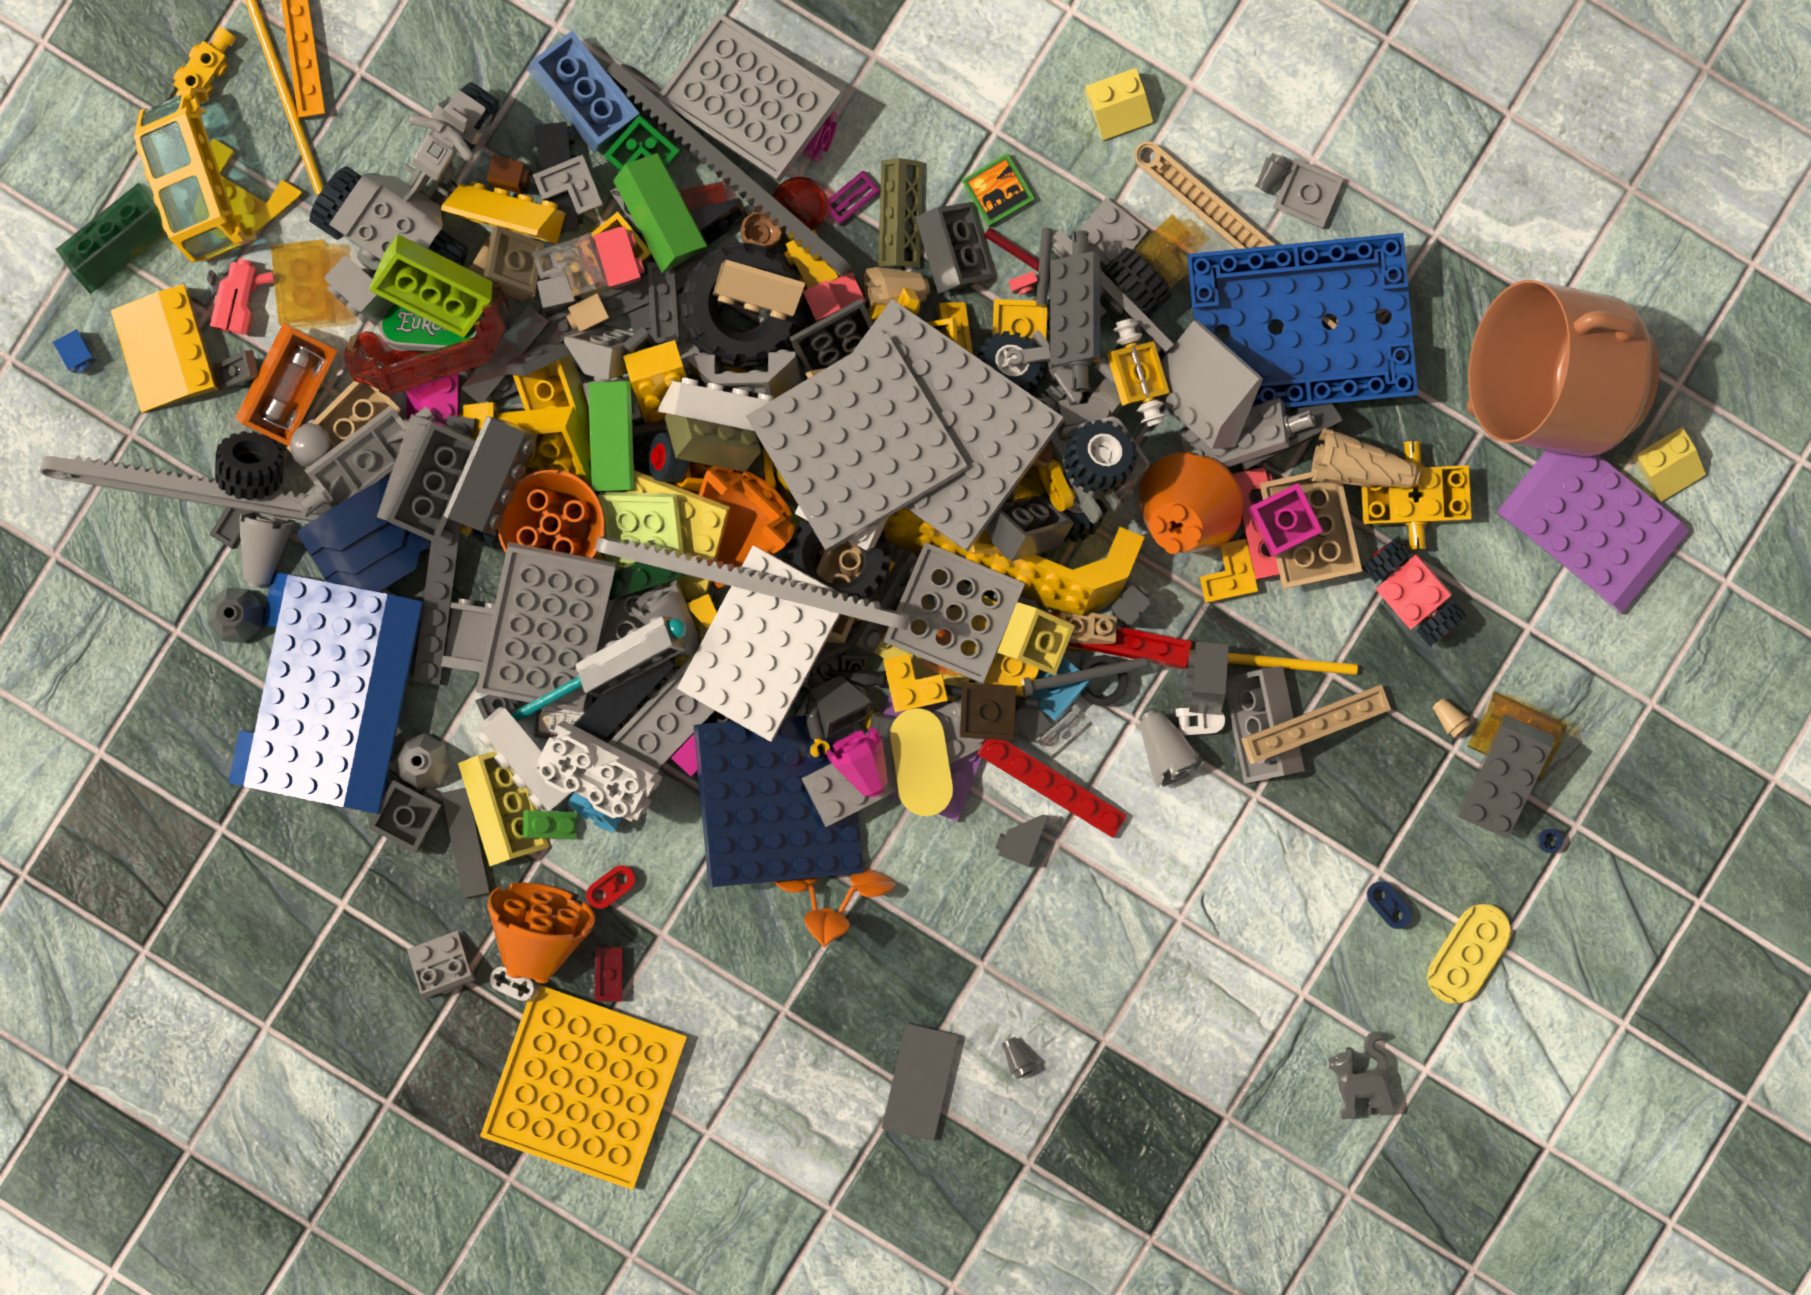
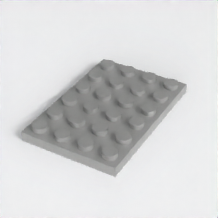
[657,13,844,182]
[476,542,616,712]

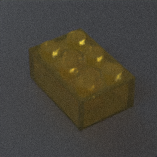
[271,239,336,327]

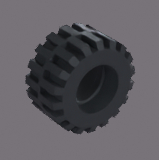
[1102,247,1172,318]
[215,431,284,500]

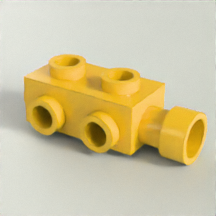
[173,26,237,97]

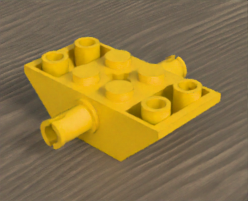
[1361,441,1471,550]

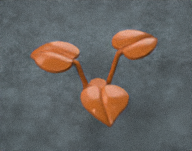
[773,869,897,947]

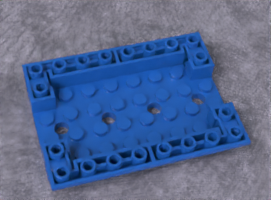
[1187,233,1418,407]

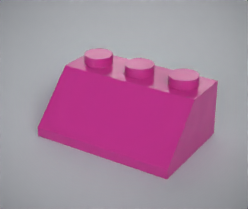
[406,371,461,425]

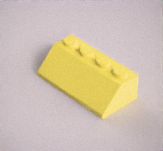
[458,751,549,866]

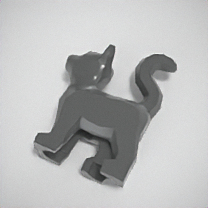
[1328,1031,1394,1120]

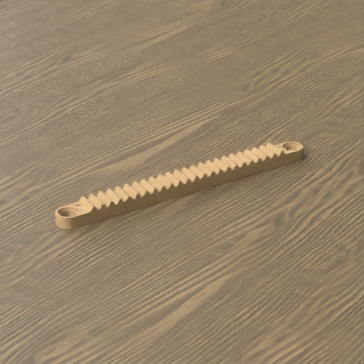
[1134,141,1338,330]

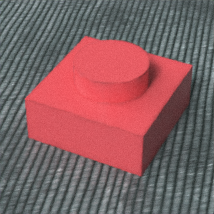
[1008,271,1037,295]

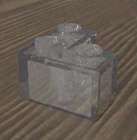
[532,232,608,296]

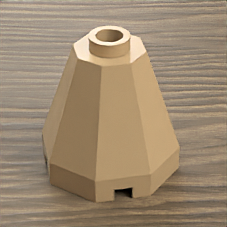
[862,267,930,323]

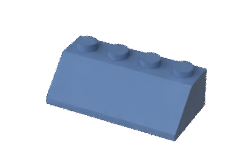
[527,30,640,153]

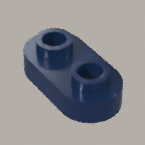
[1366,881,1412,929]

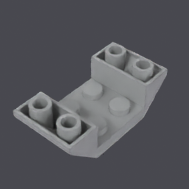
[688,350,801,399]

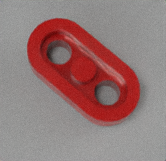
[586,865,635,909]

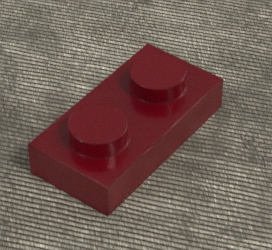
[595,947,623,1002]

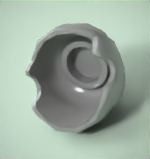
[290,423,331,467]

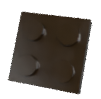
[960,682,1017,740]

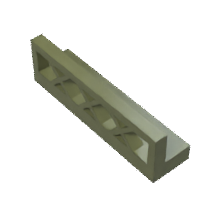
[878,158,923,269]

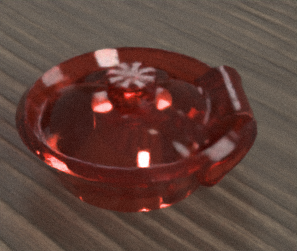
[773,177,828,230]

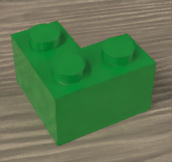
[604,116,681,172]

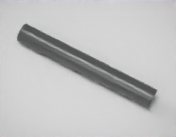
[1036,227,1052,307]

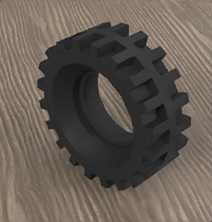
[787,520,890,603]

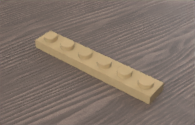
[1241,684,1391,764]

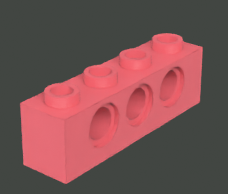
[1233,467,1279,580]

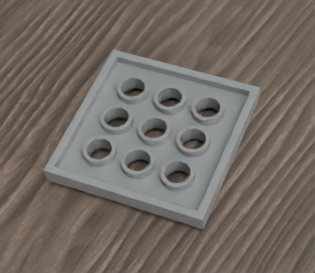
[883,542,1025,683]

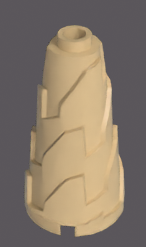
[1311,428,1420,488]

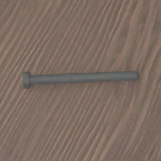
[1021,657,1150,697]

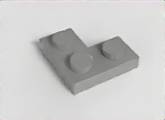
[533,155,603,216]

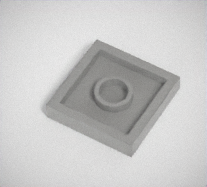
[1273,158,1343,229]

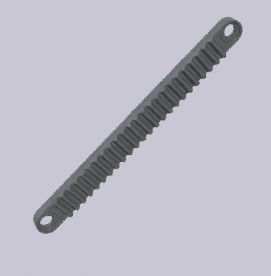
[605,61,852,277]

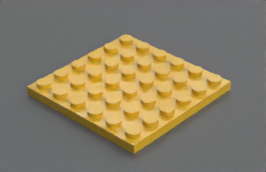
[480,984,687,1190]

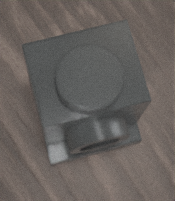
[475,695,519,720]

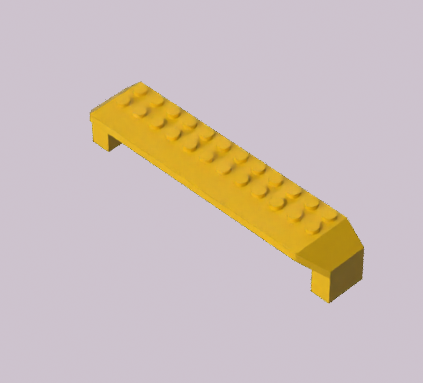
[772,461,1144,616]

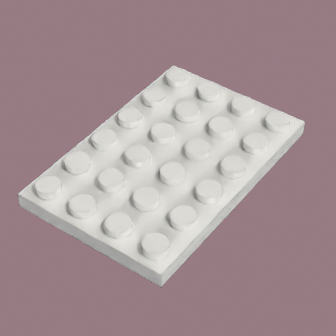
[677,545,841,742]

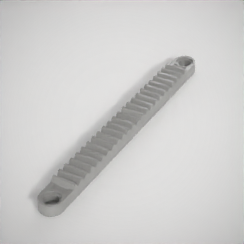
[40,455,332,522]
[595,536,911,630]

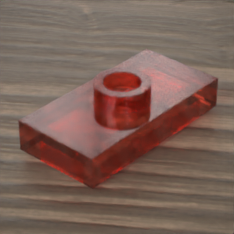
[679,181,727,211]

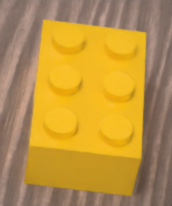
[623,340,688,424]

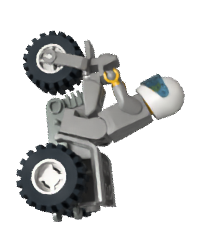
[976,330,1150,542]

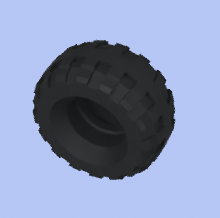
[681,243,806,367]

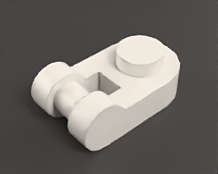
[1175,708,1225,735]

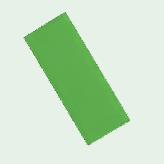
[613,153,708,274]
[588,381,634,493]

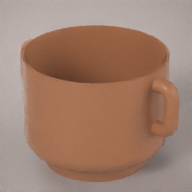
[1467,280,1660,456]

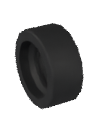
[1079,655,1128,706]

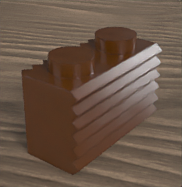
[487,154,532,194]

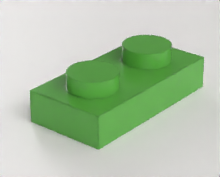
[523,810,577,839]

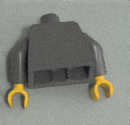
[805,674,881,758]

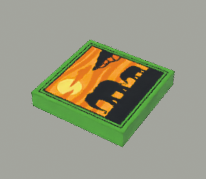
[961,153,1035,227]

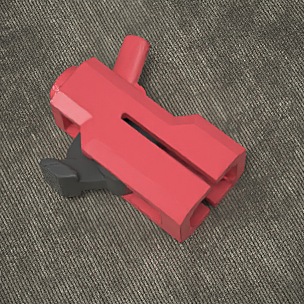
[207,258,275,336]

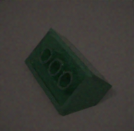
[55,183,167,294]

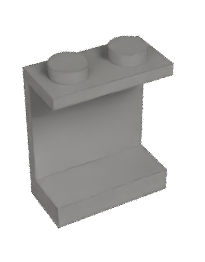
[441,599,495,673]

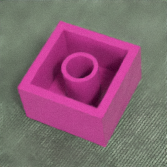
[1248,483,1323,557]

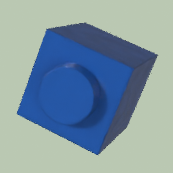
[53,329,96,374]

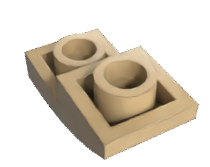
[1059,612,1117,644]

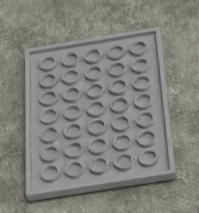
[852,299,1065,552]

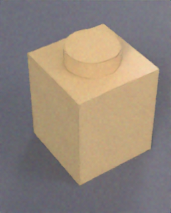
[566,294,610,332]

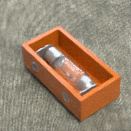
[235,322,338,446]

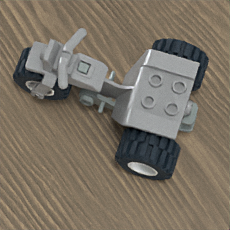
[309,82,500,273]

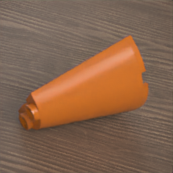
[699,467,794,588]

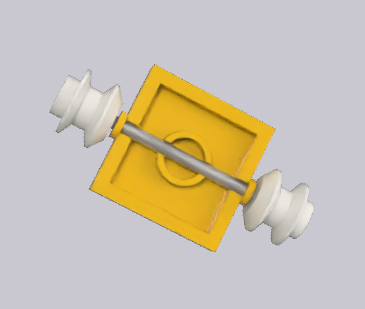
[1107,318,1170,427]

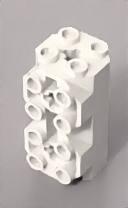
[536,720,663,822]

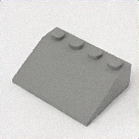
[1155,320,1263,449]

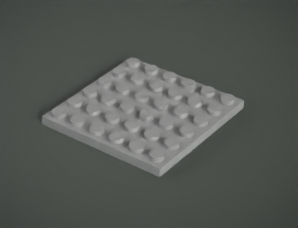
[746,333,969,553]

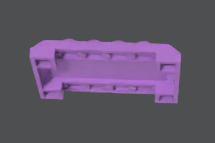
[1495,450,1689,614]

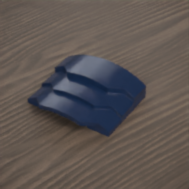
[296,476,431,592]

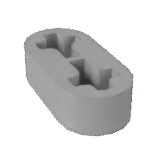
[490,967,540,1002]

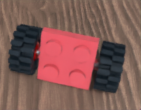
[1362,536,1467,647]

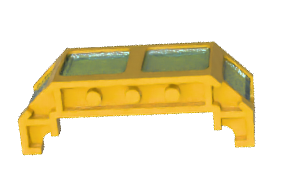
[134,87,257,262]

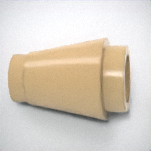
[1432,698,1471,738]

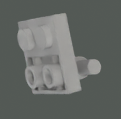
[407,931,476,999]

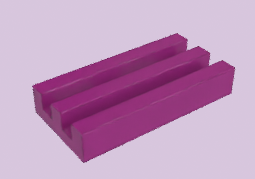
[822,171,880,226]

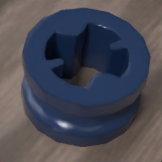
[1537,829,1563,853]

